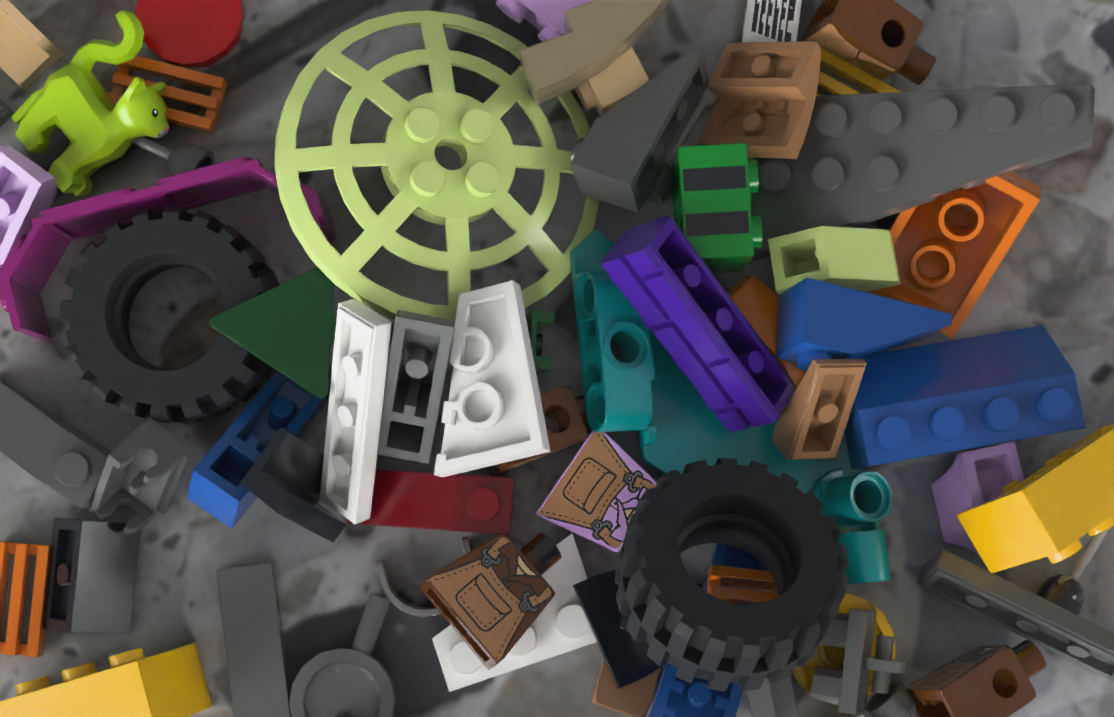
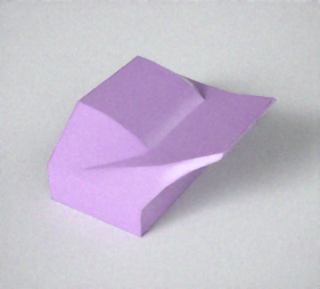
[0,145,58,265]
[931,441,1024,562]

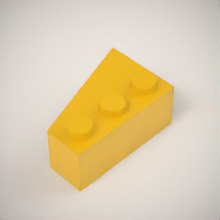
[956,422,1114,574]
[0,642,213,717]

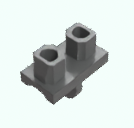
[811,608,908,715]

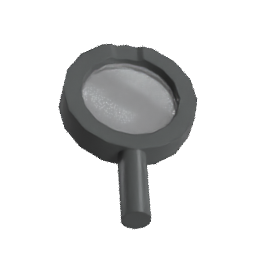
[289,593,397,717]

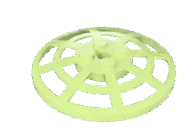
[275,10,600,321]

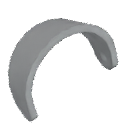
[377,536,472,617]

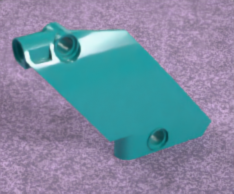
[570,229,892,584]

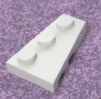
[434,280,551,477]
[432,533,597,692]

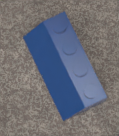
[844,325,1086,469]

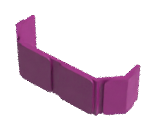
[0,157,337,340]

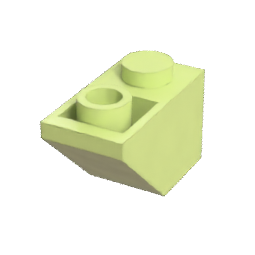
[768,226,900,295]

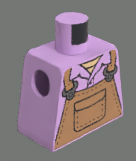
[536,431,657,553]

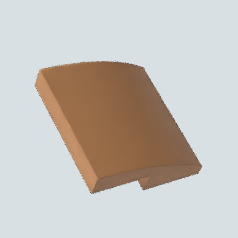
[698,41,821,159]

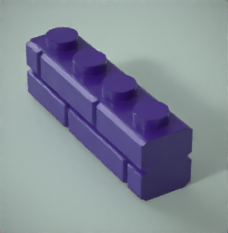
[601,215,796,433]

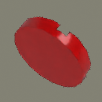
[135,0,244,68]

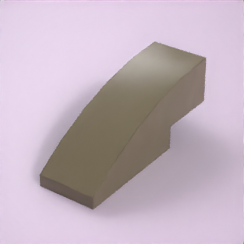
[520,0,671,105]

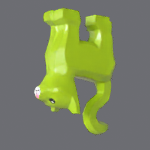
[11,10,170,196]

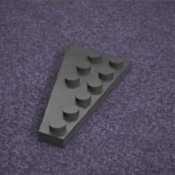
[751,83,1095,261]

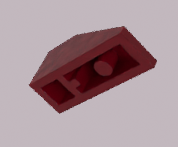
[347,470,515,535]

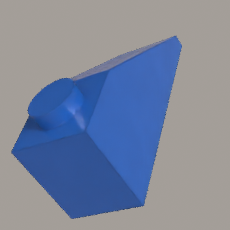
[776,278,952,371]
[187,371,331,529]

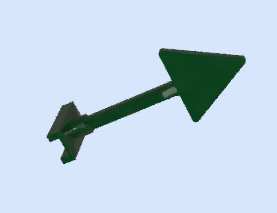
[209,267,555,399]

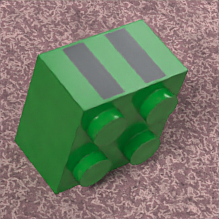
[671,143,763,274]

